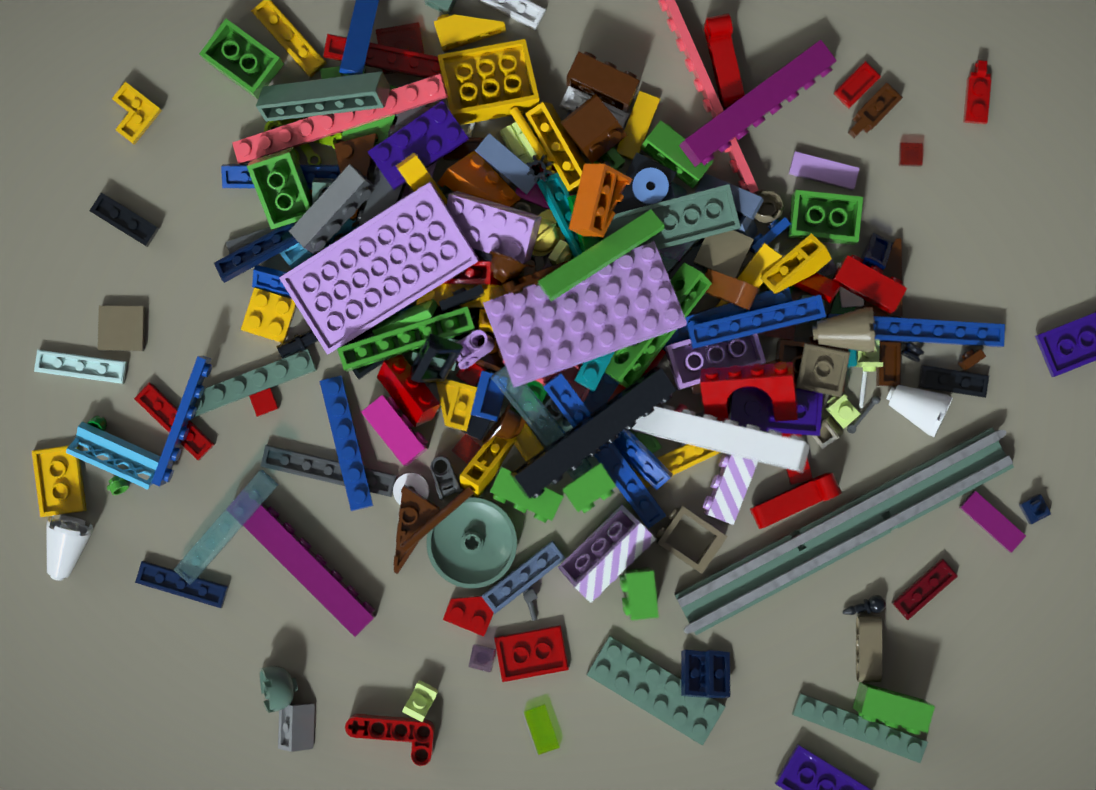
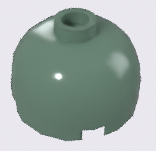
[259,666,298,713]

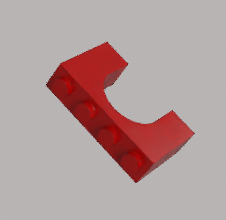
[700,362,798,423]

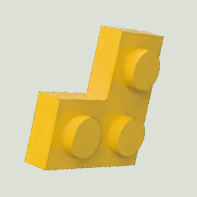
[112,81,162,145]

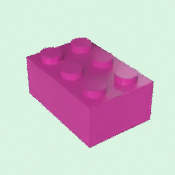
[361,395,428,466]

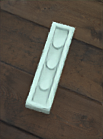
[34,349,128,384]

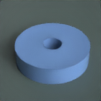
[632,168,669,205]

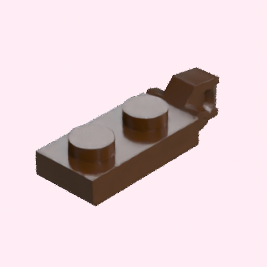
[848,83,903,138]

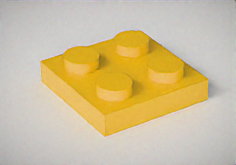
[241,288,296,343]

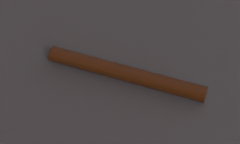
[400,486,475,552]

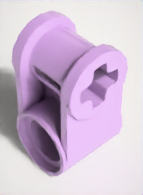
[456,330,495,369]

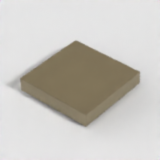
[694,230,754,278]
[98,305,145,351]
[796,343,850,397]

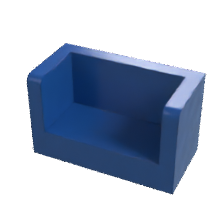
[471,371,509,422]

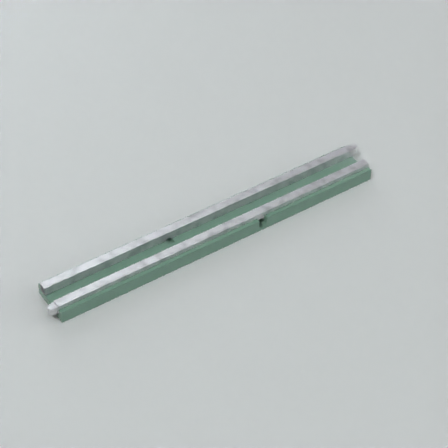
[674,428,1014,635]

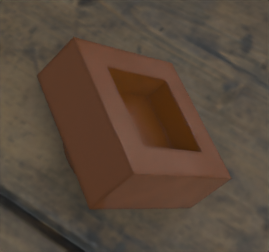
[958,349,986,370]

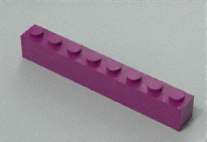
[679,40,837,167]
[227,490,376,637]

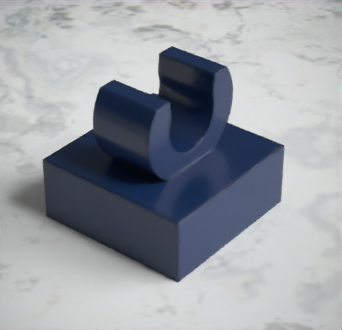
[1019,494,1051,524]

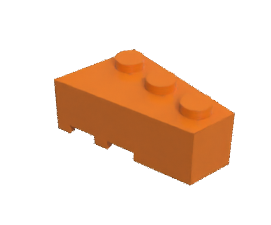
[437,150,521,208]
[569,164,633,237]

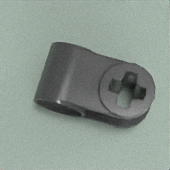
[430,456,462,500]

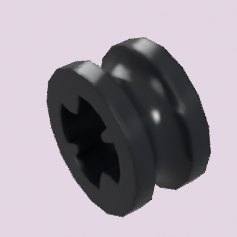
[901,343,924,362]

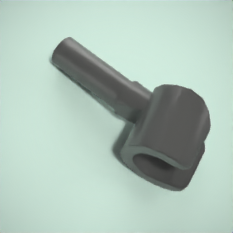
[523,587,538,621]

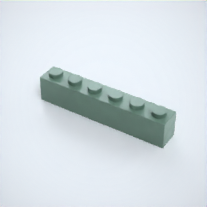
[256,72,391,122]

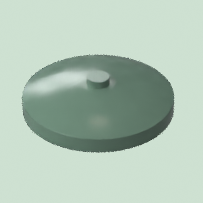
[427,497,517,588]

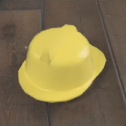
[532,209,565,256]

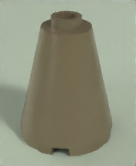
[813,307,875,353]

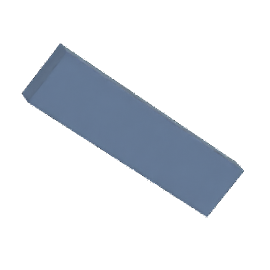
[481,540,566,614]

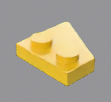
[436,379,477,432]

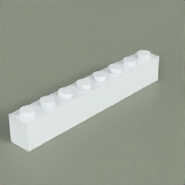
[630,404,810,472]

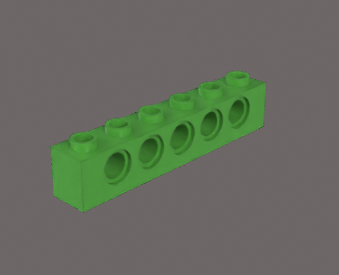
[605,263,712,388]
[337,306,475,371]

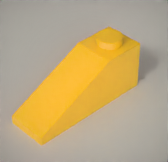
[433,14,506,52]
[760,233,832,294]
[460,436,517,498]

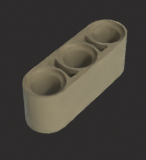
[856,616,882,682]

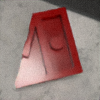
[443,596,494,637]

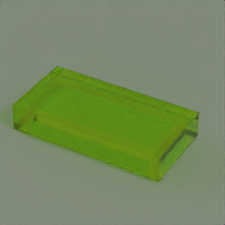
[524,704,560,755]

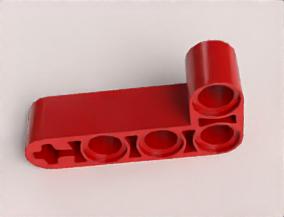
[704,13,745,108]
[750,472,842,529]
[345,714,435,766]

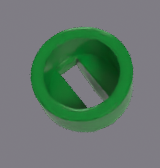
[87,415,107,431]

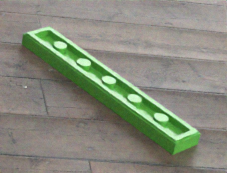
[538,209,665,301]

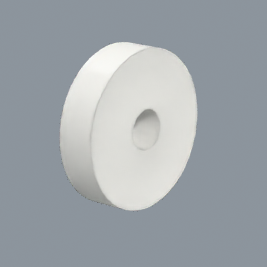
[393,473,430,505]

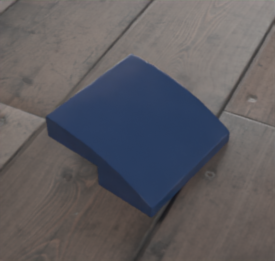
[681,649,730,698]

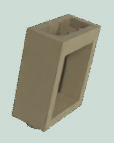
[655,506,727,574]

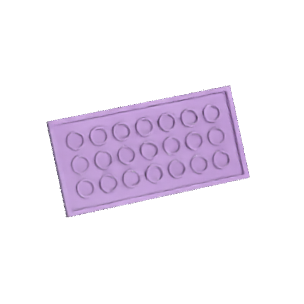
[279,182,480,355]
[483,242,687,388]

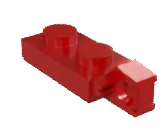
[963,60,991,125]

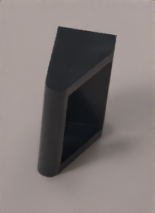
[411,333,463,383]

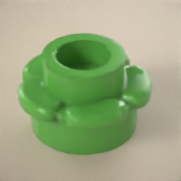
[107,476,129,495]

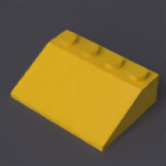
[438,39,539,125]

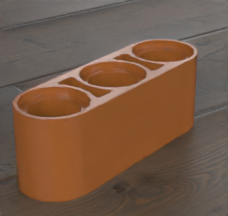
[705,269,759,310]

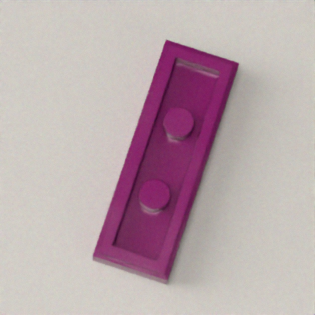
[959,491,1026,553]

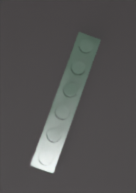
[193,349,317,418]
[792,693,928,763]

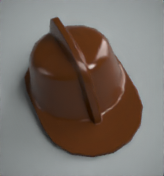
[490,251,534,283]
[482,400,526,444]

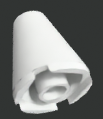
[886,385,953,437]
[46,515,93,581]

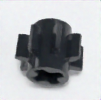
[526,154,555,182]

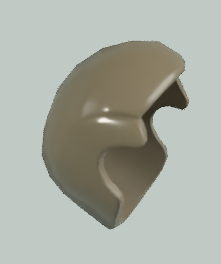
[755,189,784,223]

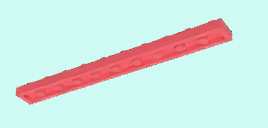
[658,0,759,194]
[232,74,448,164]

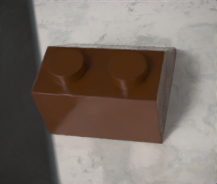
[560,94,627,164]

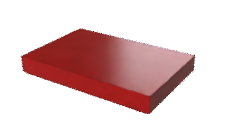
[494,625,569,682]

